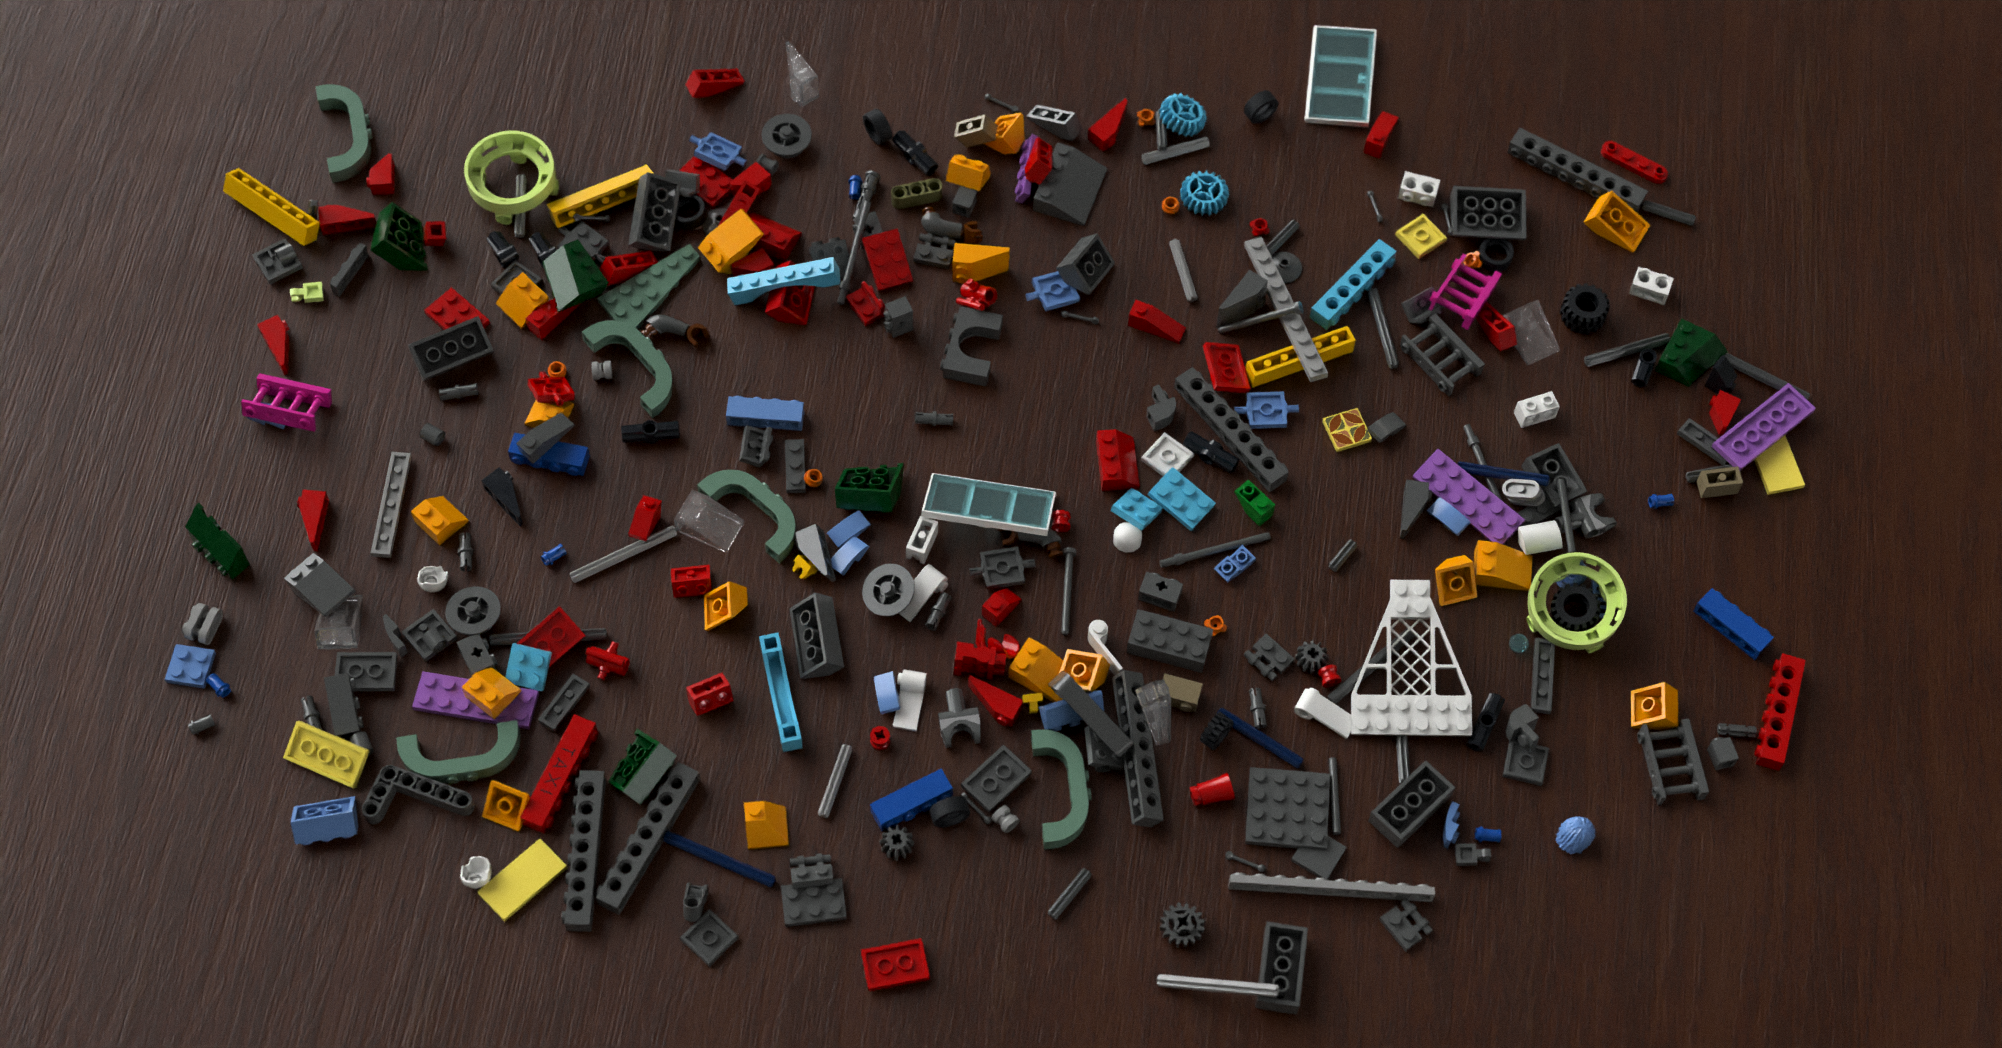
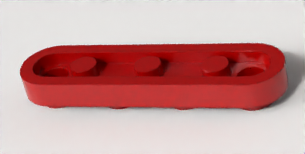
[1601,141,1668,184]

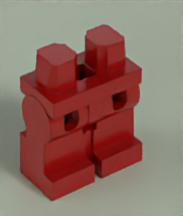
[953,642,1007,680]

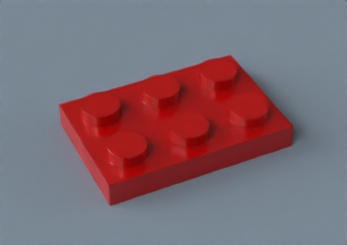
[679,157,732,209]
[862,228,913,291]
[424,287,490,330]
[1203,342,1251,393]
[517,606,586,668]
[861,938,930,992]

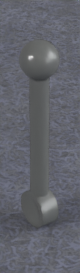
[985,94,1018,113]
[1367,191,1383,222]
[1441,203,1453,236]
[573,213,610,222]
[1061,311,1099,325]
[960,792,992,824]
[1225,851,1266,872]

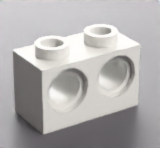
[1398,171,1440,207]
[1629,267,1674,305]
[1514,391,1560,428]

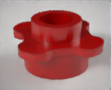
[1250,218,1270,236]

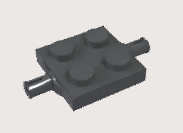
[557,221,609,264]
[969,547,1035,590]

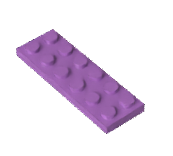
[1711,383,1816,471]
[1413,449,1525,545]
[412,671,539,729]

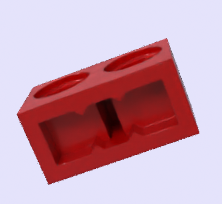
[686,673,733,716]

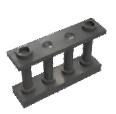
[1400,313,1485,396]
[1637,719,1709,805]

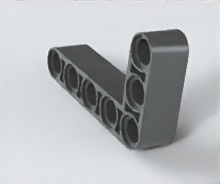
[1048,671,1134,758]
[362,765,475,824]

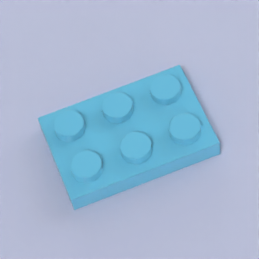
[1148,467,1216,531]

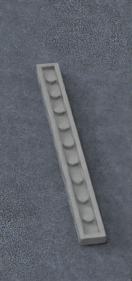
[1244,237,1328,382]
[1228,872,1435,902]

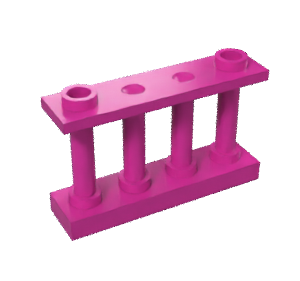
[1429,254,1502,330]
[241,373,332,432]

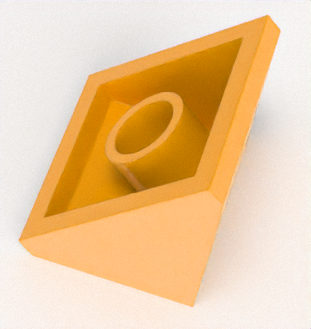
[482,780,530,831]

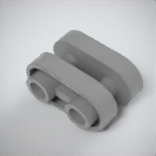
[1502,479,1545,506]
[182,603,223,645]

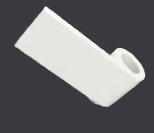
[899,564,948,622]
[1088,620,1123,675]
[893,669,927,732]
[1294,688,1351,739]

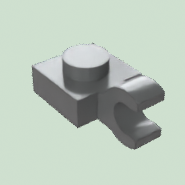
[1455,844,1491,866]

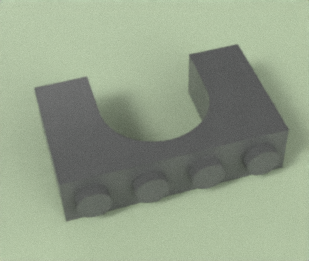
[940,306,1003,386]

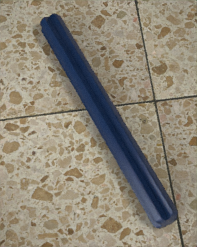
[664,831,776,887]

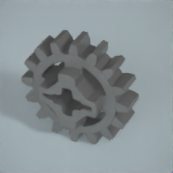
[1160,902,1205,948]

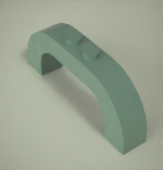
[315,84,373,183]
[582,320,673,418]
[697,470,796,564]
[396,720,520,784]
[1031,729,1091,850]

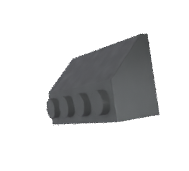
[628,172,681,252]
[789,592,844,679]

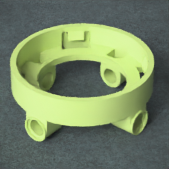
[464,131,559,225]
[1526,552,1627,653]

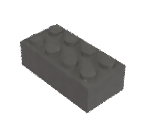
[408,316,494,382]
[1126,609,1213,673]
[1368,760,1456,848]
[1255,922,1308,1014]

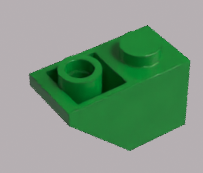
[1235,479,1275,526]

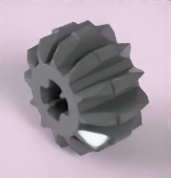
[1295,640,1329,674]
[880,825,914,861]

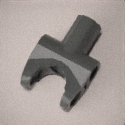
[1555,493,1617,538]
[938,688,981,748]

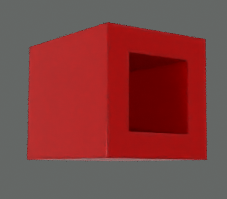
[424,221,446,246]

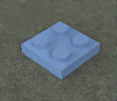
[165,644,216,689]

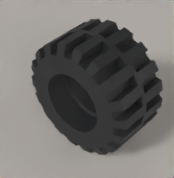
[1560,283,1610,334]
[1550,583,1601,632]

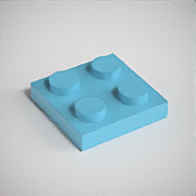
[1111,488,1163,531]
[505,643,552,691]

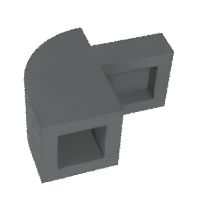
[1146,385,1176,431]
[1506,704,1539,752]

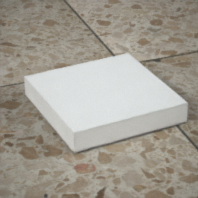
[1141,432,1194,476]

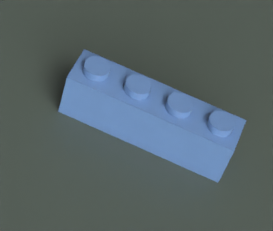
[726,396,804,431]

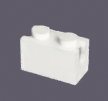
[906,516,938,564]

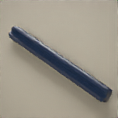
[1457,461,1550,486]
[1217,708,1303,768]

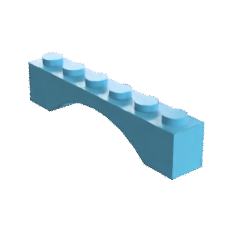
[727,257,840,305]
[759,633,803,752]

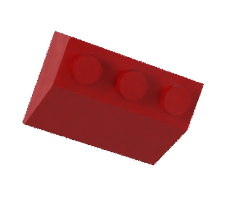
[748,212,802,262]
[765,260,815,325]
[1096,429,1140,491]

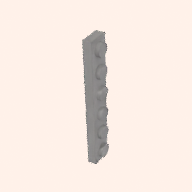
[371,452,412,558]

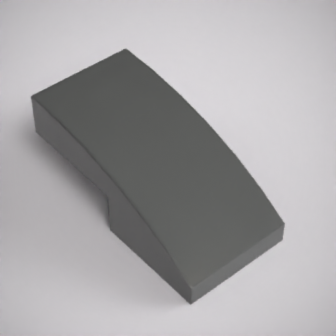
[1367,412,1406,443]
[383,614,408,658]

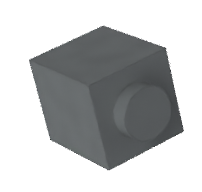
[952,186,977,218]
[1707,737,1739,771]

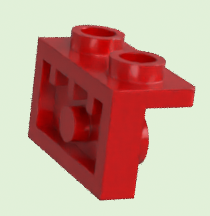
[846,281,885,326]
[671,565,712,598]

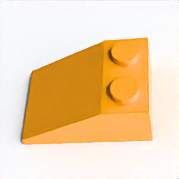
[1583,191,1650,252]
[698,209,764,274]
[952,243,1010,283]
[1474,540,1532,591]
[1008,637,1063,702]

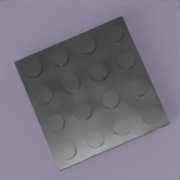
[1245,767,1330,850]

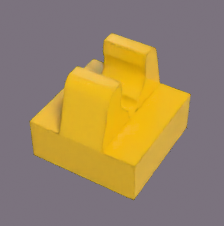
[792,555,819,579]
[1022,693,1043,714]

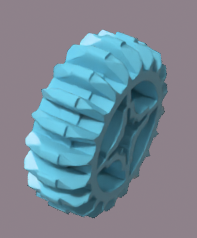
[1159,93,1207,137]
[1180,170,1229,216]

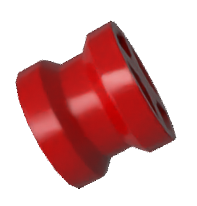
[1051,510,1071,532]
[1318,665,1341,688]
[870,726,890,751]

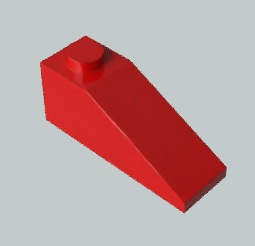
[685,69,745,98]
[1088,98,1128,151]
[1363,111,1399,159]
[1025,137,1052,185]
[318,204,377,235]
[600,251,658,286]
[526,298,580,340]
[1128,300,1186,344]
[1476,302,1517,351]
[257,315,290,375]
[297,489,329,551]
[968,675,1023,727]

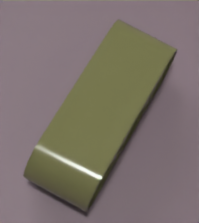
[891,178,942,209]

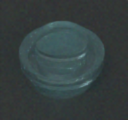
[1509,634,1529,653]

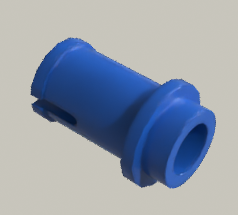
[848,175,863,200]
[1648,494,1674,509]
[541,544,567,566]
[206,673,231,697]
[1475,826,1501,842]

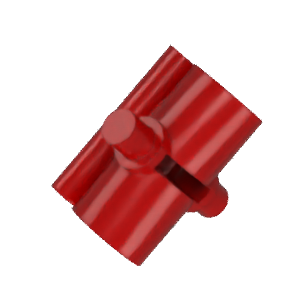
[956,278,997,311]
[585,641,630,681]

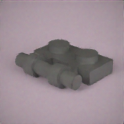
[914,233,956,269]
[1243,634,1295,681]
[790,853,834,889]
[1379,898,1433,952]

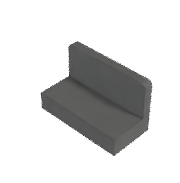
[665,169,700,197]

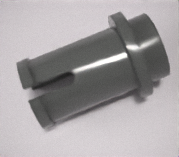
[188,714,216,735]

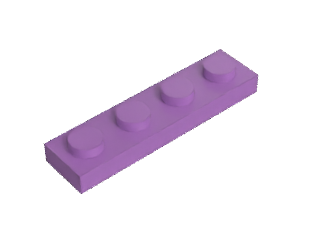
[1015,134,1039,204]

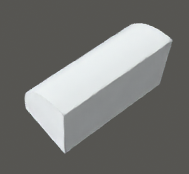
[1518,520,1562,555]

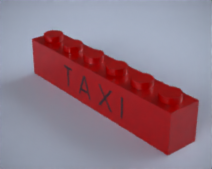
[520,714,599,833]

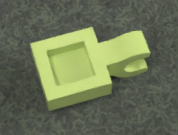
[290,282,324,303]

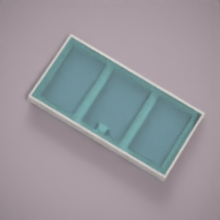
[1305,26,1377,127]
[921,473,1056,536]

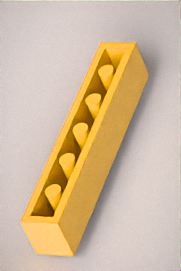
[546,165,654,228]
[223,168,320,246]
[1245,326,1356,388]

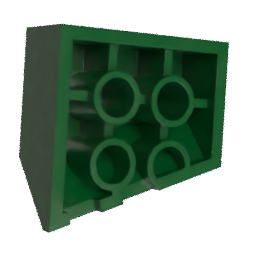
[370,202,428,271]
[542,239,609,313]
[1655,318,1728,387]
[835,463,904,513]
[185,503,250,580]
[608,729,677,805]

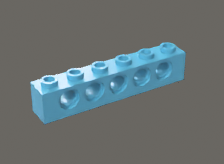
[1309,239,1396,330]

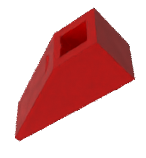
[717,180,760,227]

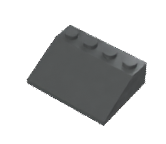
[1033,142,1107,226]
[1450,186,1526,240]

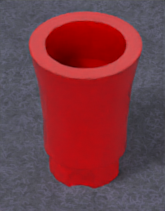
[1189,773,1235,806]

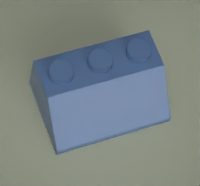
[1038,690,1104,731]
[290,796,358,845]

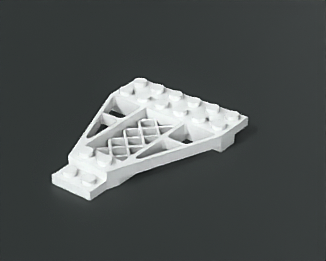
[1351,580,1472,736]

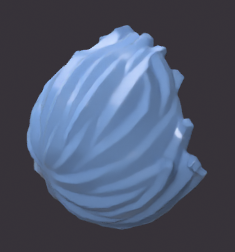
[1555,817,1596,854]

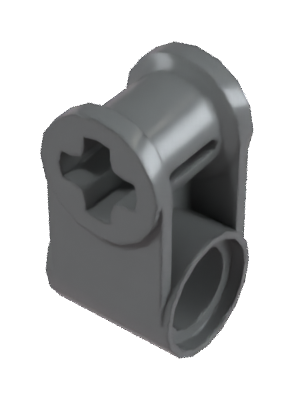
[683,882,708,922]

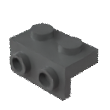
[1401,287,1445,325]
[739,425,773,468]

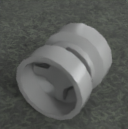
[592,360,612,380]
[991,805,1020,834]

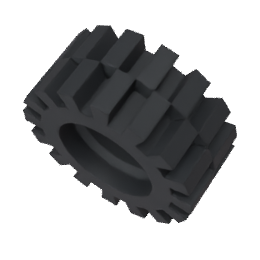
[1200,712,1234,750]

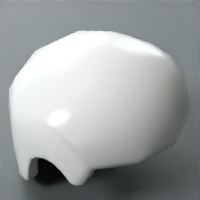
[1113,522,1142,553]
[417,566,448,593]
[460,856,492,889]

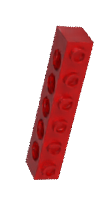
[1754,653,1806,771]

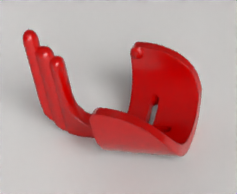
[976,619,1020,659]

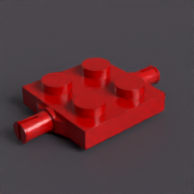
[528,371,575,406]

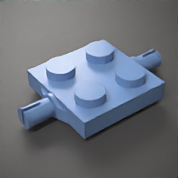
[689,132,747,171]
[1026,271,1080,311]
[1234,391,1299,429]

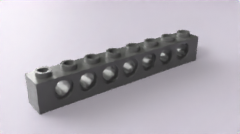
[1507,128,1648,212]
[1174,367,1289,493]
[1112,670,1163,827]
[595,762,700,915]
[562,770,606,932]

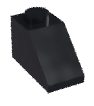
[1705,355,1737,394]

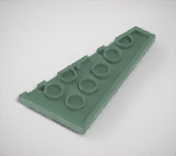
[598,244,700,329]

